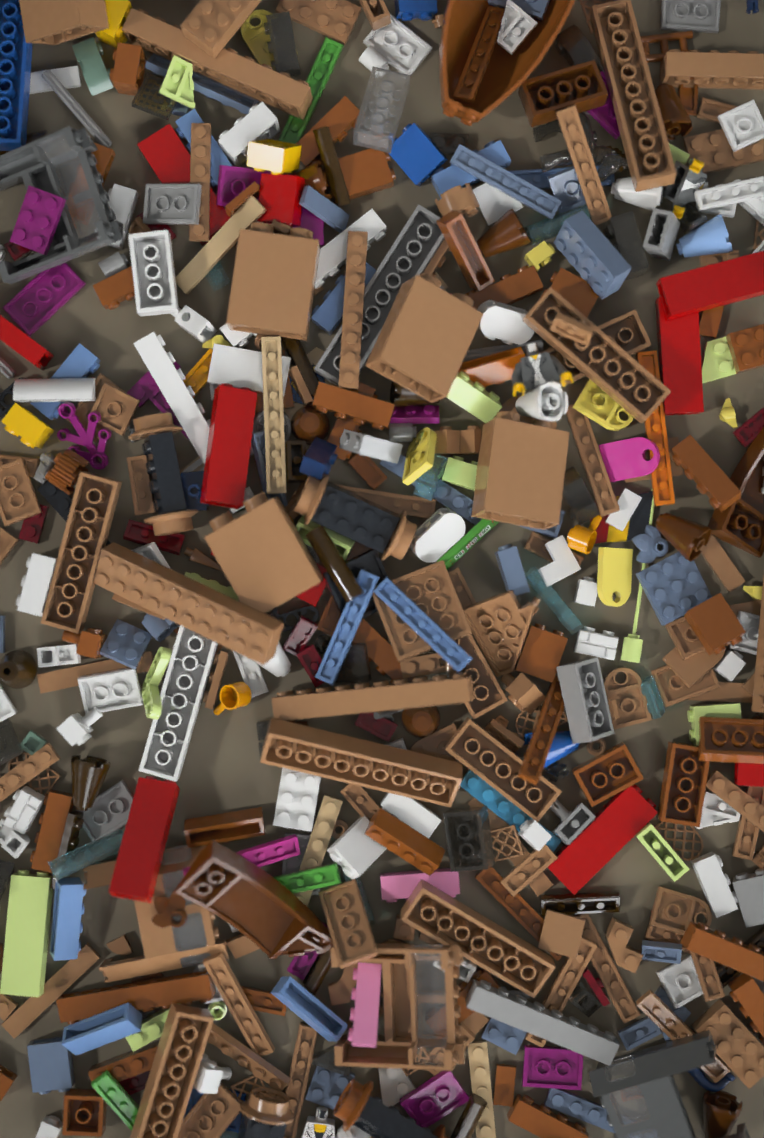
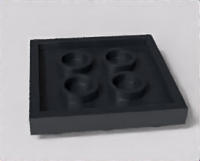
[322,549,389,619]

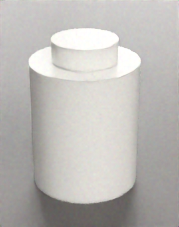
[359,45,389,76]

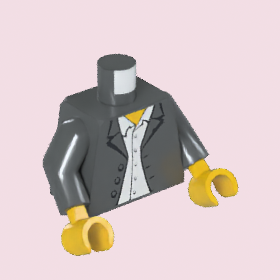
[662,158,708,219]
[511,343,573,396]

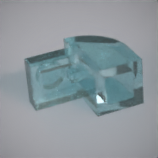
[413,454,448,501]

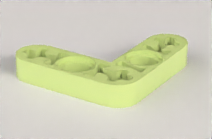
[141,646,172,719]

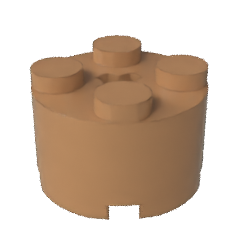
[435,183,480,217]

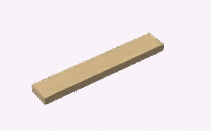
[175,195,266,294]

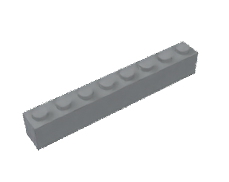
[465,979,620,1066]

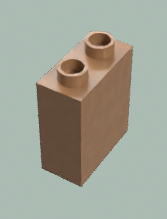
[19,0,109,45]
[226,222,320,341]
[365,273,483,403]
[471,411,569,530]
[204,491,324,613]

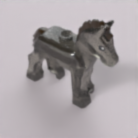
[533,112,629,182]

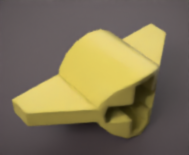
[202,335,233,349]
[719,398,738,428]
[743,586,763,600]

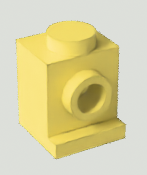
[524,241,556,272]

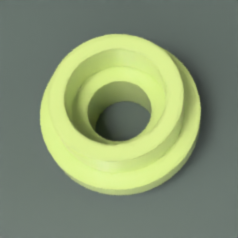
[207,1001,227,1020]

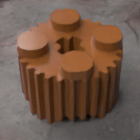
[45,449,89,495]

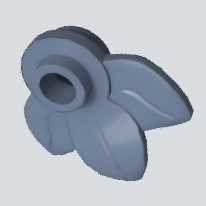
[632,525,668,563]

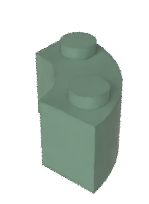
[72,37,114,96]

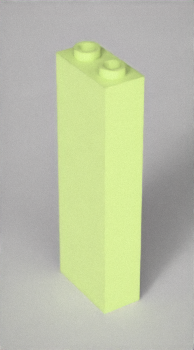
[0,870,53,997]

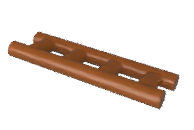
[640,30,694,63]

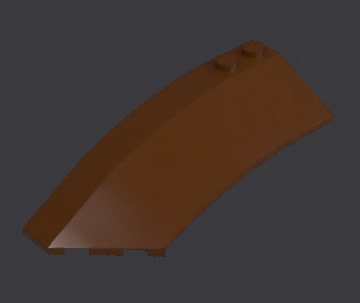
[707,427,764,558]
[175,840,333,959]

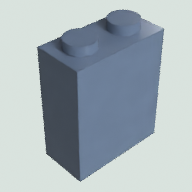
[495,544,530,596]
[27,1037,75,1094]

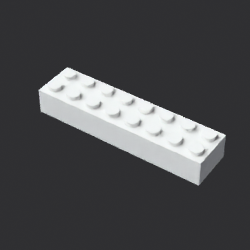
[139,625,218,782]

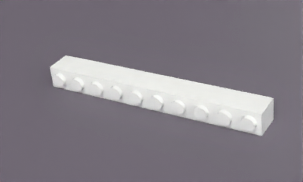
[219,209,387,348]
[133,332,254,514]

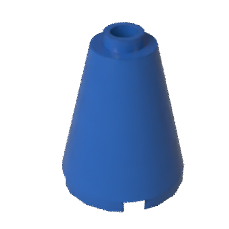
[524,731,580,769]

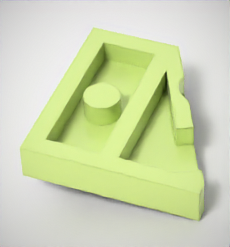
[159,55,195,109]
[702,337,737,384]

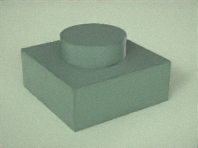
[19,730,47,755]

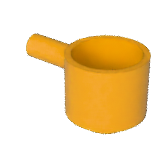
[567,515,602,554]
[213,682,252,716]

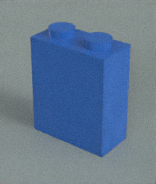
[394,0,438,21]
[386,123,448,186]

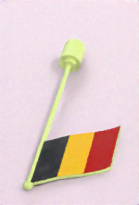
[589,489,655,663]

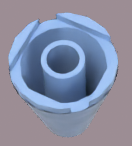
[676,214,733,258]

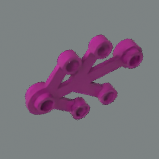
[57,402,111,470]

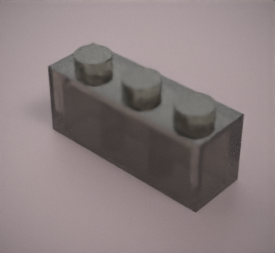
[264,11,301,76]

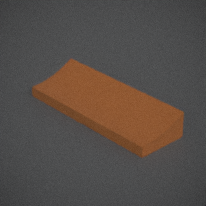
[698,717,764,764]

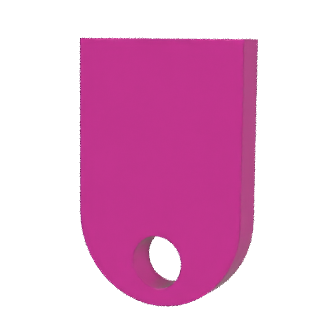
[599,437,660,482]

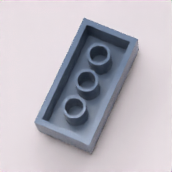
[554,210,632,299]

